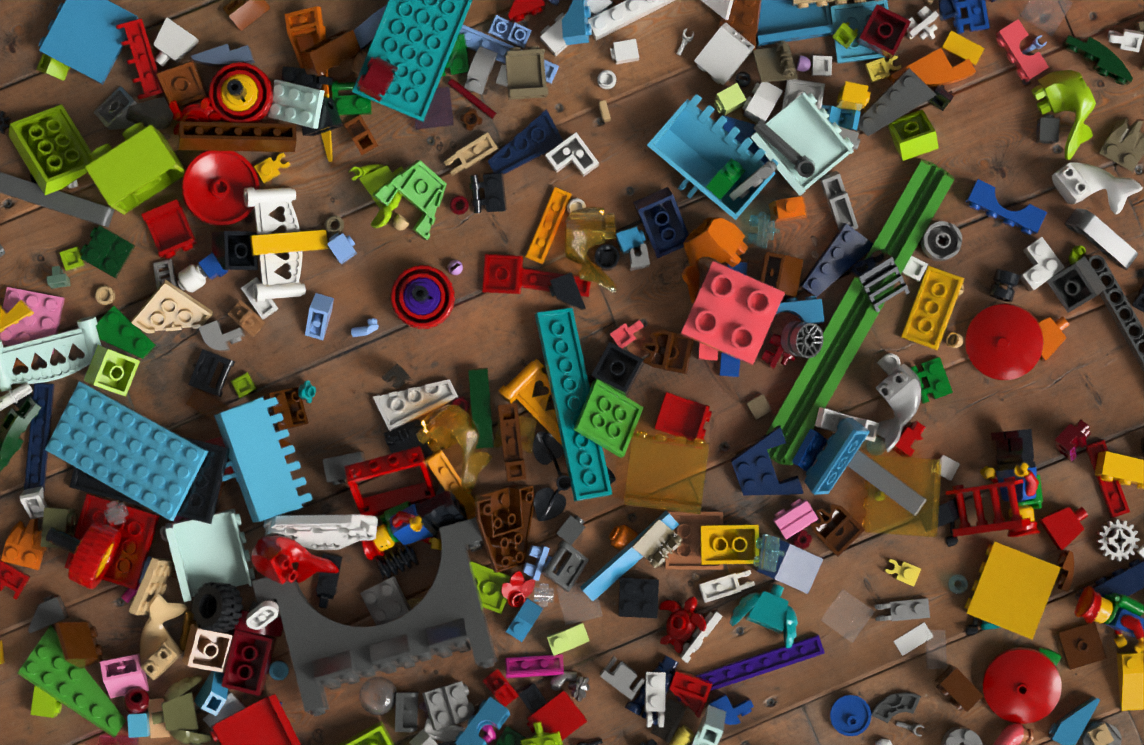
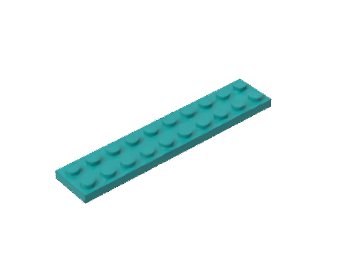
[535,308,612,501]

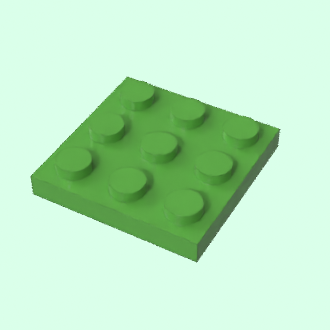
[574,379,644,458]

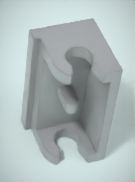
[629,243,650,271]

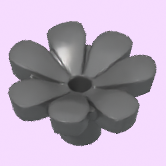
[568,676,590,702]

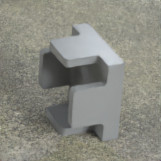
[600,656,645,700]

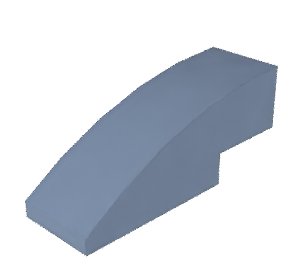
[191,44,255,67]

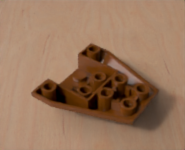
[475,485,534,573]

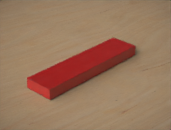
[521,268,591,298]
[1085,440,1130,518]

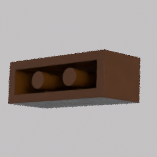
[299,30,361,77]

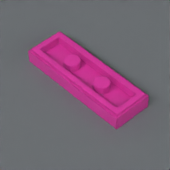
[505,654,564,678]

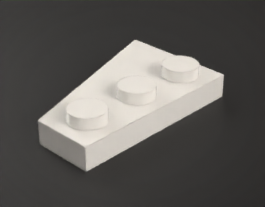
[680,610,723,663]

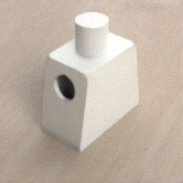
[154,18,199,67]

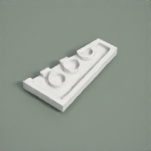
[373,379,459,431]

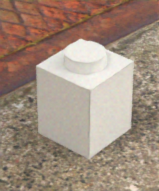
[610,39,639,65]

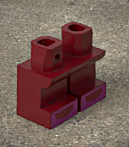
[1055,419,1091,462]

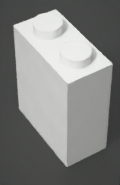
[694,23,755,85]

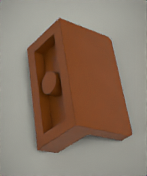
[223,0,270,31]

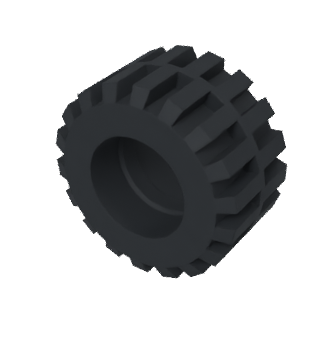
[192,582,243,632]

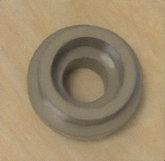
[325,215,344,235]

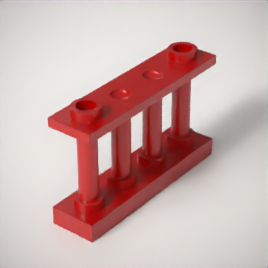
[945,476,1031,537]

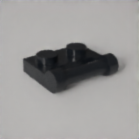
[188,349,235,397]

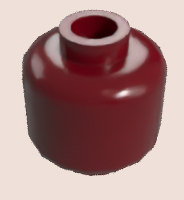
[124,687,150,714]

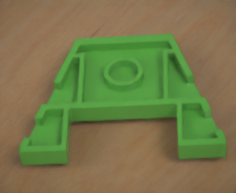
[372,160,447,240]

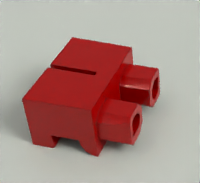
[892,421,926,458]

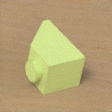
[547,623,590,656]

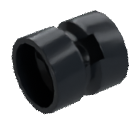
[594,244,620,271]
[988,269,1020,302]

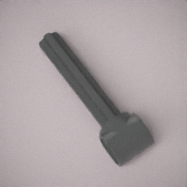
[753,120,815,178]

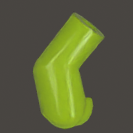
[1069,245,1086,264]

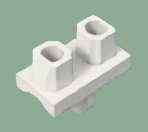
[907,6,939,40]

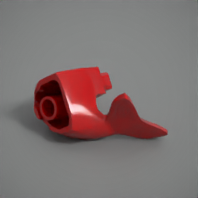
[251,536,340,584]

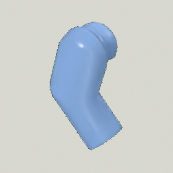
[351,318,379,337]

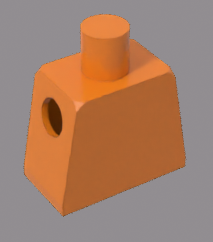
[768,196,807,223]
[1039,316,1069,361]

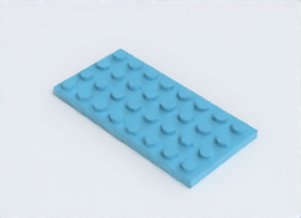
[45,381,208,521]

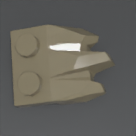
[1099,117,1144,172]

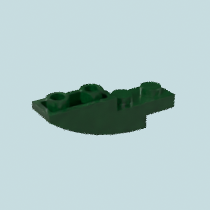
[1062,35,1133,86]
[0,396,41,472]

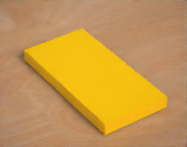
[901,266,964,351]

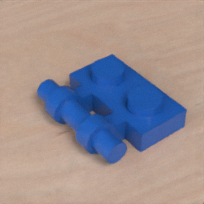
[953,0,990,34]

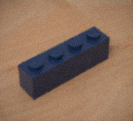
[1074,558,1144,601]

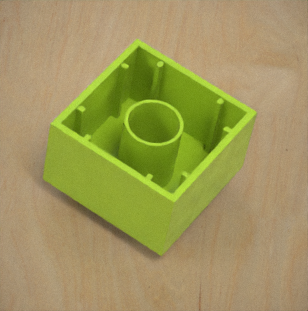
[85,122,186,215]

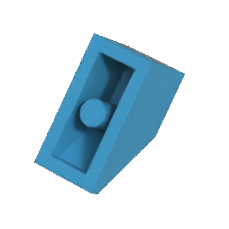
[615,227,646,255]
[506,598,543,642]

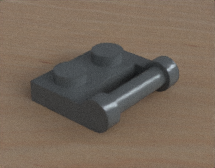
[541,540,589,592]

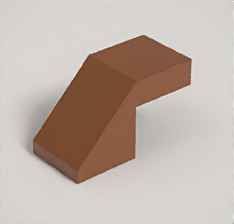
[344,115,378,155]

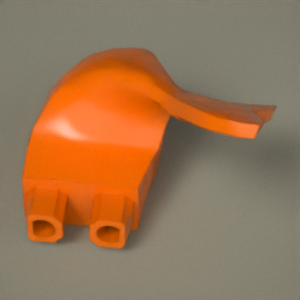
[681,217,748,304]

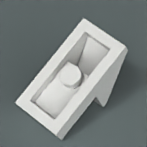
[20,486,48,519]

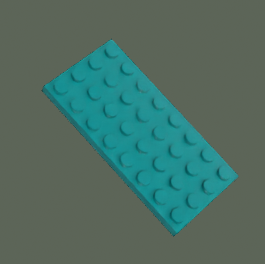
[352,0,473,122]

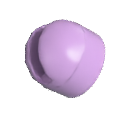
[796,55,811,72]
[447,260,463,275]

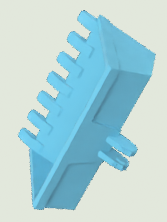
[647,94,778,220]
[214,397,312,523]

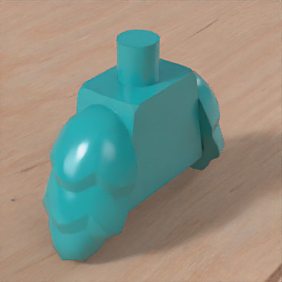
[729,584,798,649]

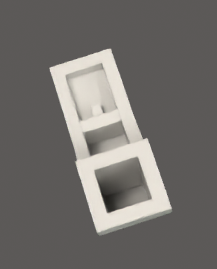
[815,407,879,442]

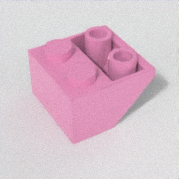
[100,653,149,698]

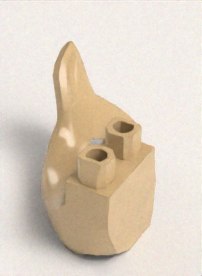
[140,594,188,680]

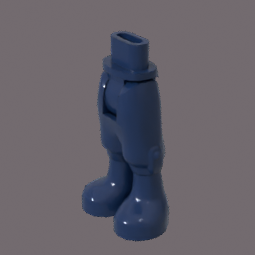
[625,655,679,725]

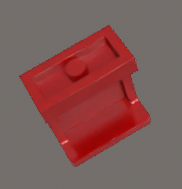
[141,199,197,259]
[654,392,712,443]
[526,689,587,741]

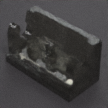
[381,363,412,389]

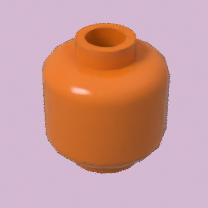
[609,525,638,551]

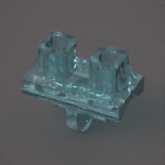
[748,212,780,249]
[754,534,785,572]

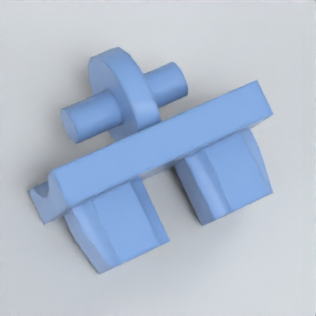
[522,545,556,581]

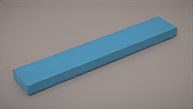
[580,510,679,601]

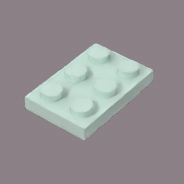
[268,79,325,129]

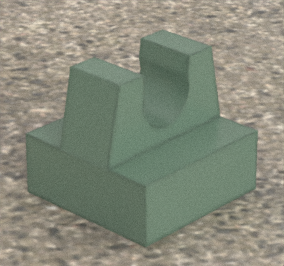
[47,266,71,289]

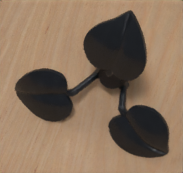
[533,431,616,521]

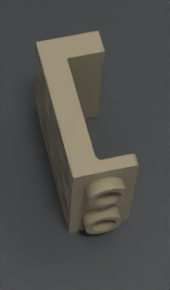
[505,46,549,100]

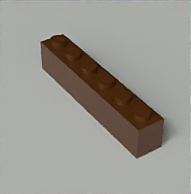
[179,121,297,152]

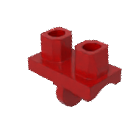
[482,668,519,707]

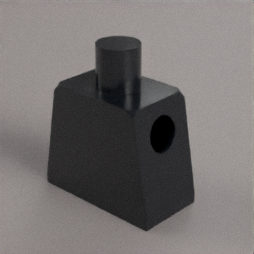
[302,97,343,137]

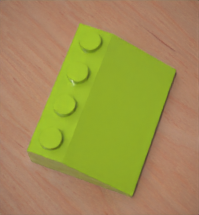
[9,104,93,195]

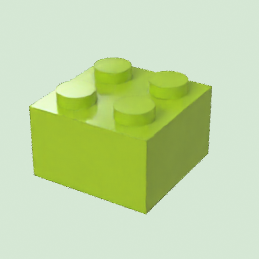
[84,345,140,397]

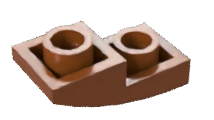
[1057,550,1074,592]

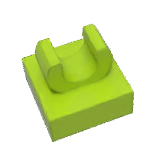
[832,22,858,49]

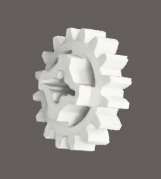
[1096,519,1140,561]

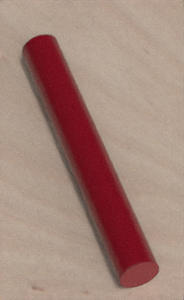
[448,78,497,119]

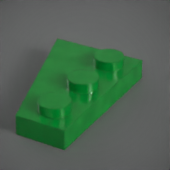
[96,306,156,359]

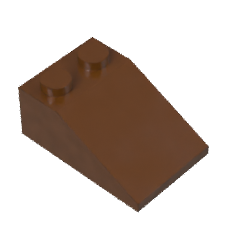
[55,622,104,669]

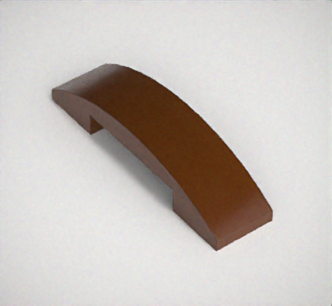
[498,403,527,482]

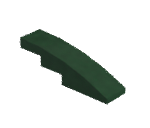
[468,368,494,449]

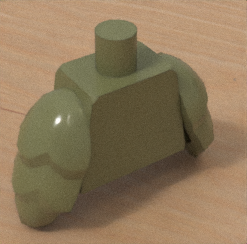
[152,675,213,744]

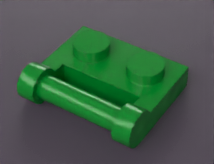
[332,81,372,116]

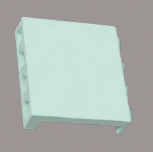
[751,91,854,196]
[165,509,255,602]

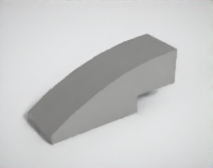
[819,171,858,231]

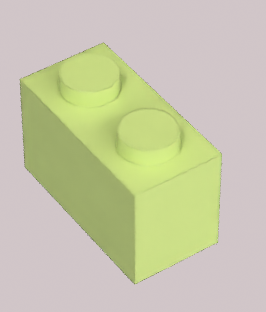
[714,83,746,116]

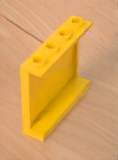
[965,542,1061,640]

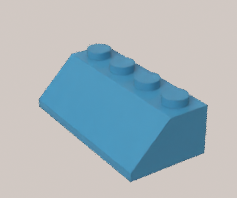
[804,418,870,495]

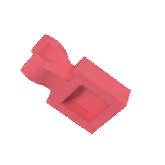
[610,320,644,349]

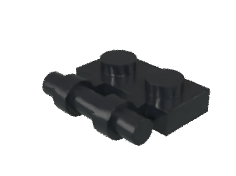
[469,172,507,213]

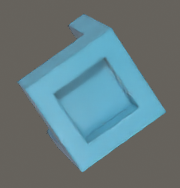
[127,711,150,738]

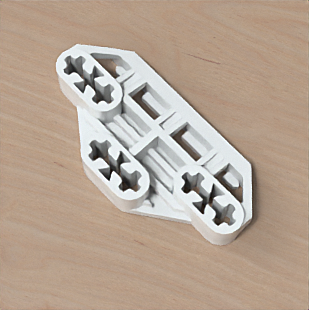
[264,515,378,550]

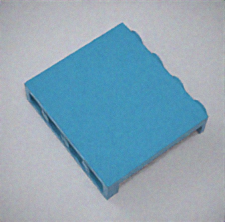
[38,0,138,85]
[757,0,834,46]

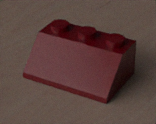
[221,630,277,696]

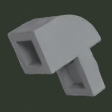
[464,46,498,95]
[199,320,245,351]

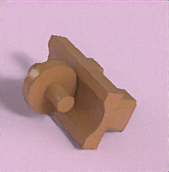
[228,300,266,337]

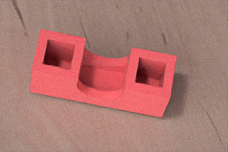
[996,19,1049,82]

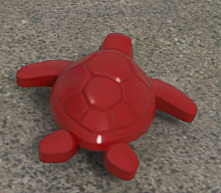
[168,97,222,135]
[659,596,707,653]

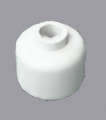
[178,264,207,293]

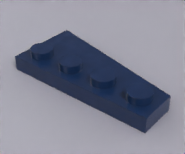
[488,109,563,175]
[800,223,873,297]

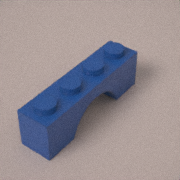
[965,179,1047,236]

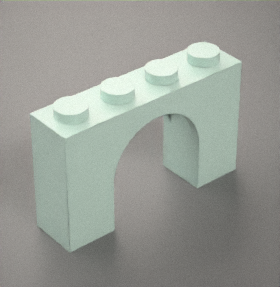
[691,705,726,745]

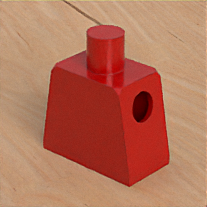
[1038,506,1088,550]

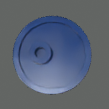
[830,695,871,736]

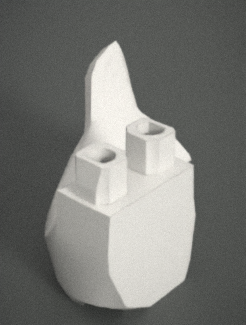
[1052,162,1143,215]

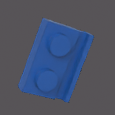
[792,429,828,472]

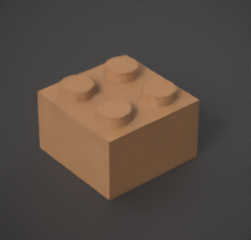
[182,624,234,673]

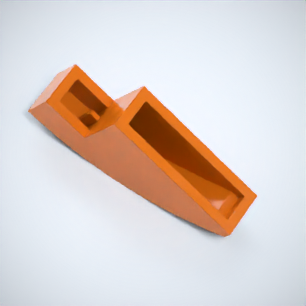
[889,48,976,87]

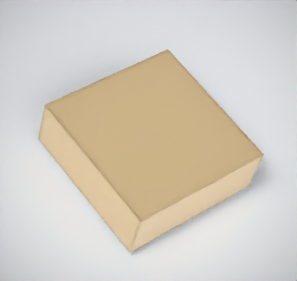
[598,100,611,123]

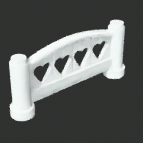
[244,187,306,302]

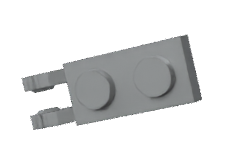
[729,161,777,201]
[875,598,930,621]

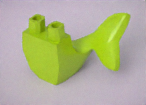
[1031,70,1096,160]

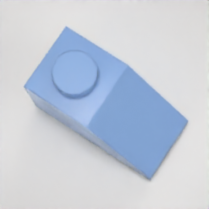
[305,293,334,340]

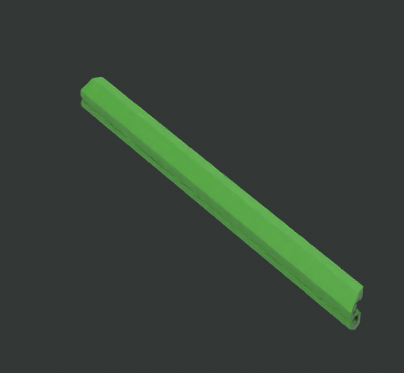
[766,159,955,466]

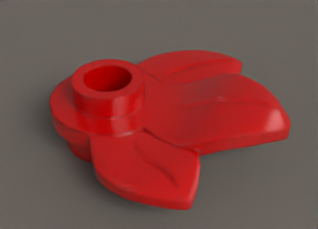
[501,570,535,608]

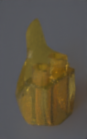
[565,207,617,293]
[416,405,492,494]

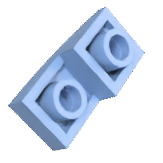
[487,15,532,48]

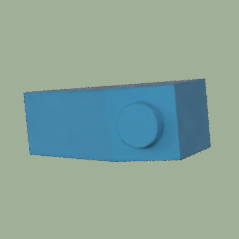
[1048,696,1100,745]

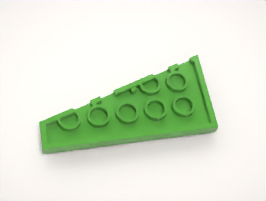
[17,625,126,737]

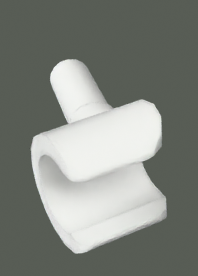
[676,28,694,56]

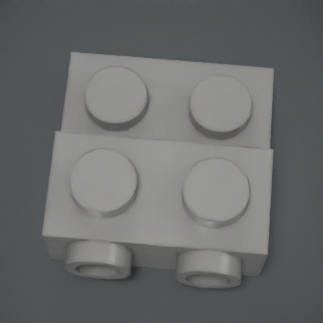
[422,681,474,730]

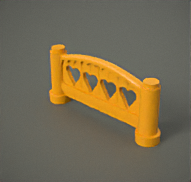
[498,359,566,461]

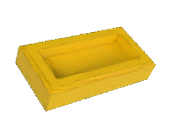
[942,31,985,66]

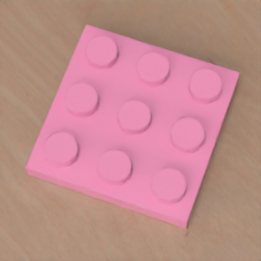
[0,287,65,354]

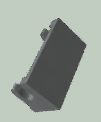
[395,691,419,732]

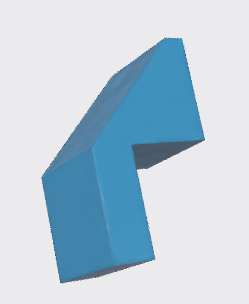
[821,105,861,130]

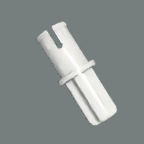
[0,383,32,411]

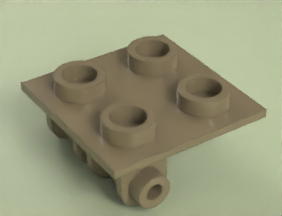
[753,41,798,83]
[632,519,682,568]

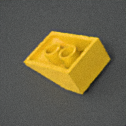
[700,525,759,565]
[1117,651,1144,711]

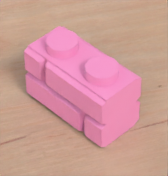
[773,498,818,539]

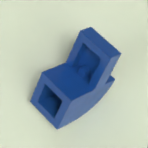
[708,694,754,725]

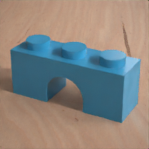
[455,697,511,745]

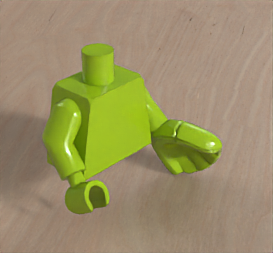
[348,164,404,228]

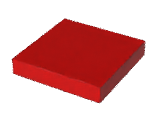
[482,254,523,294]

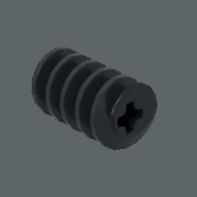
[376,545,419,579]

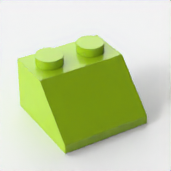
[888,109,939,161]

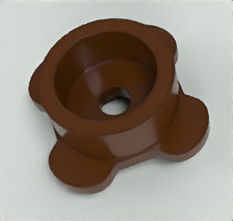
[460,108,483,131]

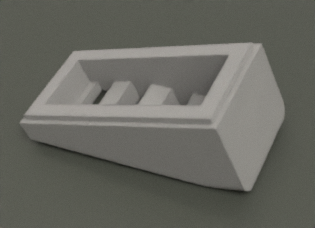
[153,259,178,289]

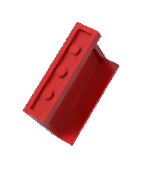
[210,693,301,745]

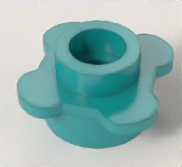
[298,380,316,403]

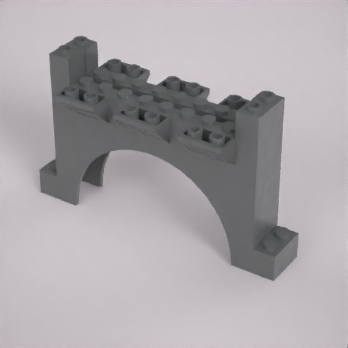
[252,518,498,716]

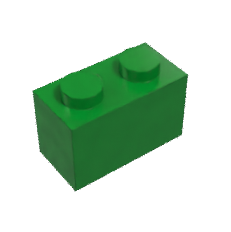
[706,158,746,200]

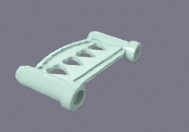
[0,316,102,392]

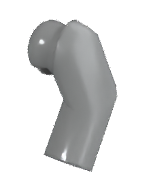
[550,671,577,691]

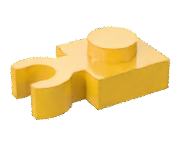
[254,153,291,184]

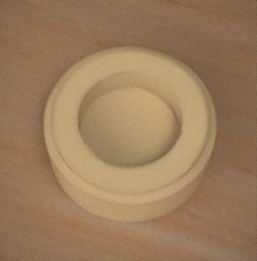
[95,286,115,305]

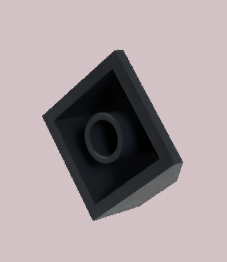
[212,231,258,270]

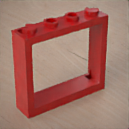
[344,446,436,516]

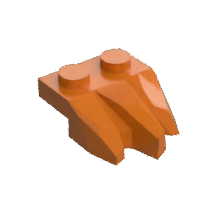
[1,518,47,570]

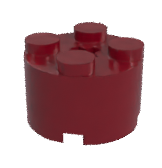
[358,56,398,102]

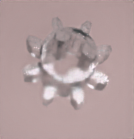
[104,501,128,525]
[534,583,554,607]

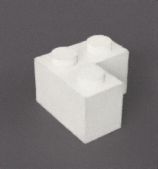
[742,82,783,123]
[545,132,599,177]
[1020,237,1065,292]

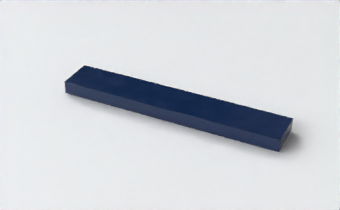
[24,383,55,491]

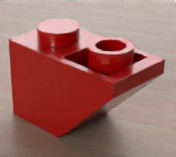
[508,0,545,23]

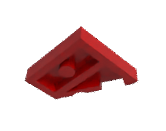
[670,670,713,718]

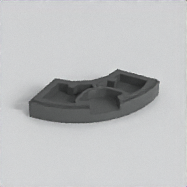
[871,692,921,723]

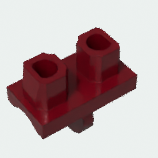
[761,334,795,369]

